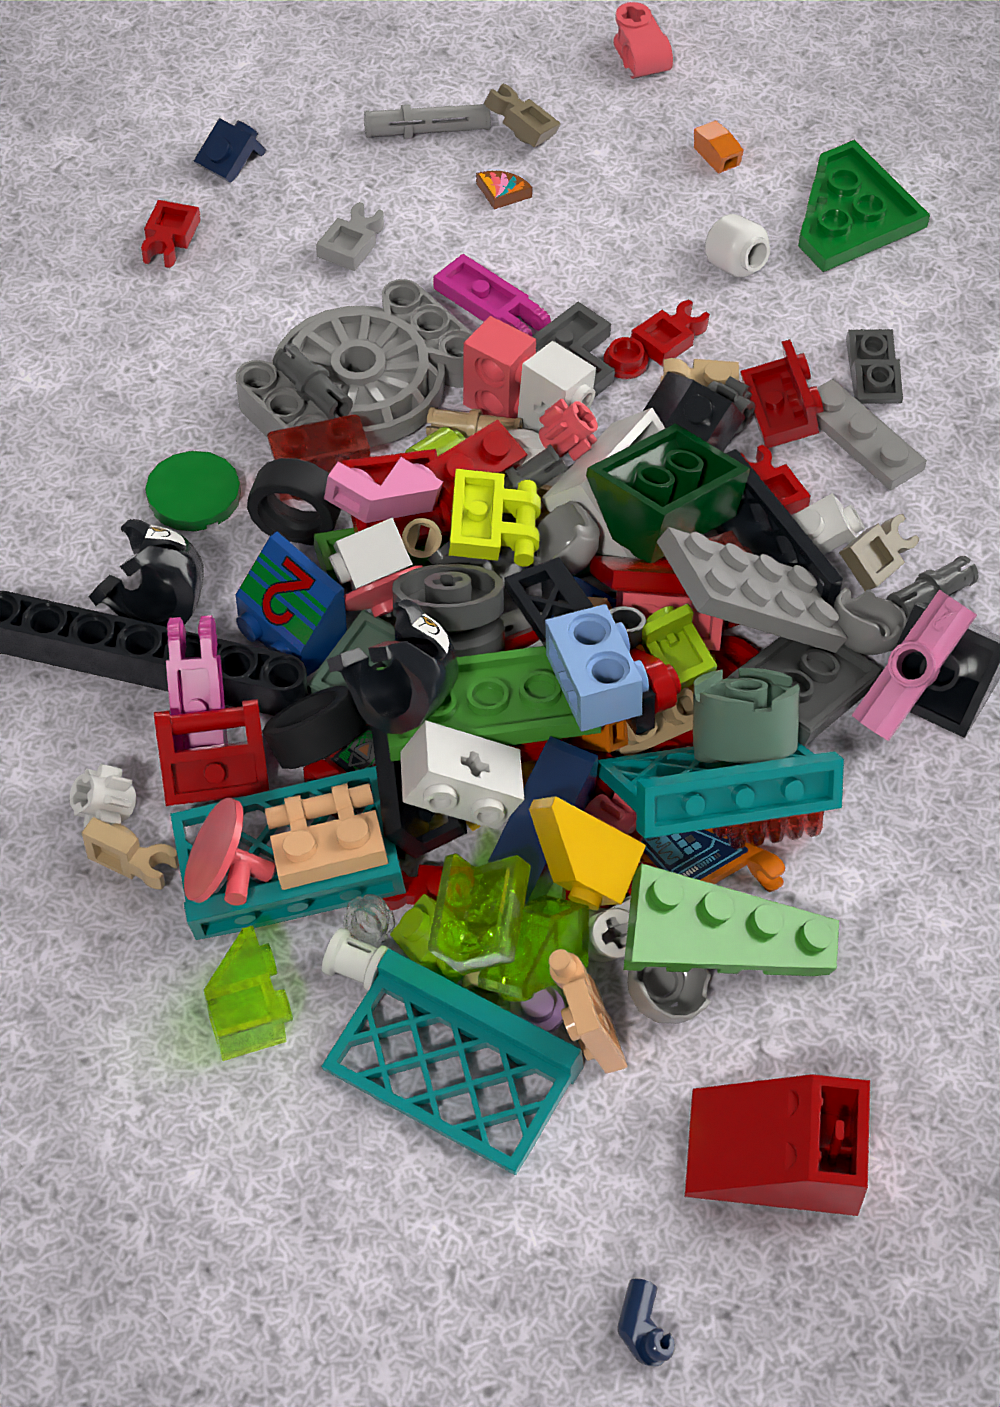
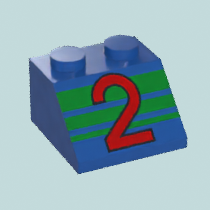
[235,532,347,677]

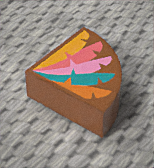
[476,171,533,209]

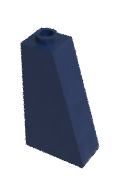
[464,736,598,957]

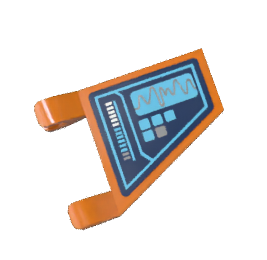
[640,828,785,892]

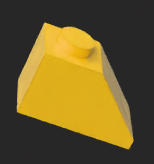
[529,796,646,910]

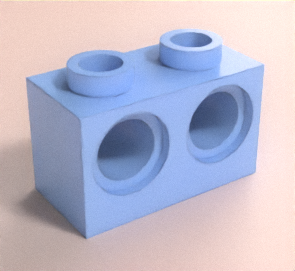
[545,604,649,732]

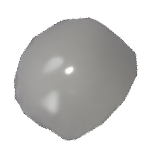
[533,501,600,575]
[834,587,907,655]
[627,967,711,1024]

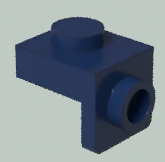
[193,118,267,183]

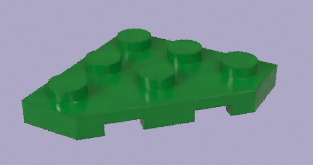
[798,140,930,272]

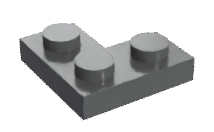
[532,301,615,398]

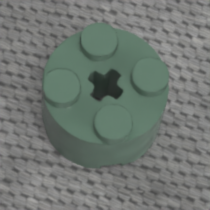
[693,668,800,765]

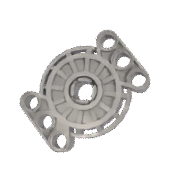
[236,279,473,470]

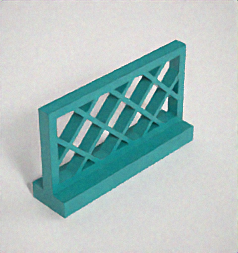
[597,743,844,839]
[170,766,406,940]
[321,948,584,1175]

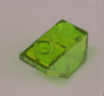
[478,895,589,1002]
[203,925,293,1061]

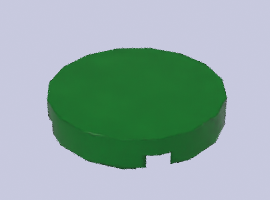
[145,451,241,532]

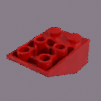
[684,1074,870,1216]

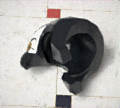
[88,519,204,627]
[327,599,459,734]

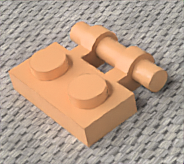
[265,783,388,890]
[549,949,628,1073]

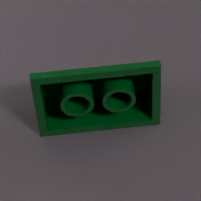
[586,423,750,563]

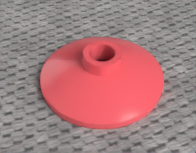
[344,565,423,618]

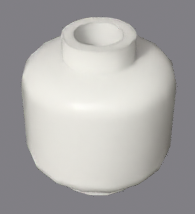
[705,214,770,278]

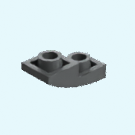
[846,329,903,404]

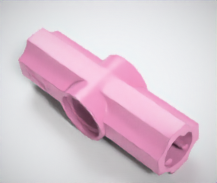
[852,590,977,741]

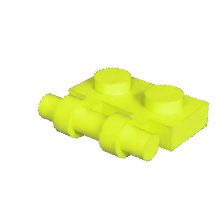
[449,469,541,567]

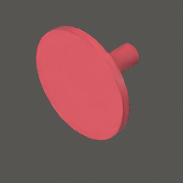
[184,797,275,906]

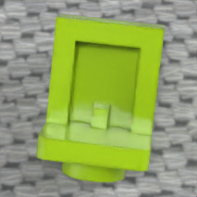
[641,604,717,690]
[389,894,484,984]

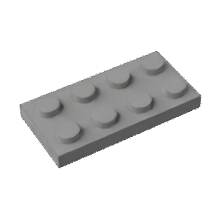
[657,527,848,653]

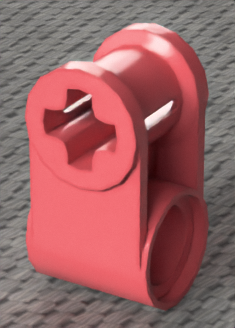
[613,2,673,79]

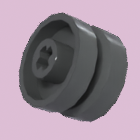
[392,564,505,657]

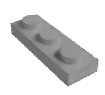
[816,379,927,491]

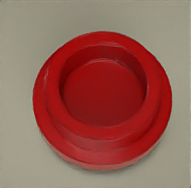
[603,337,648,379]

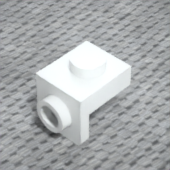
[792,493,865,555]

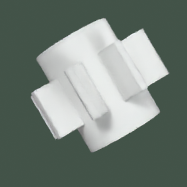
[70,764,136,827]

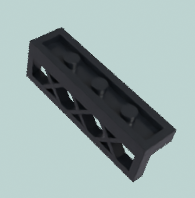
[714,449,843,608]
[504,557,656,735]
[371,662,467,859]

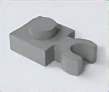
[316,202,384,271]

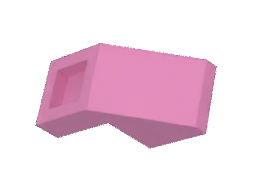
[324,457,443,523]

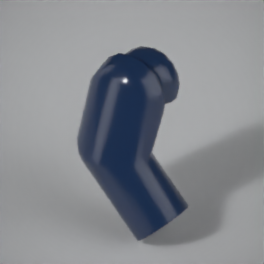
[617,1278,675,1367]

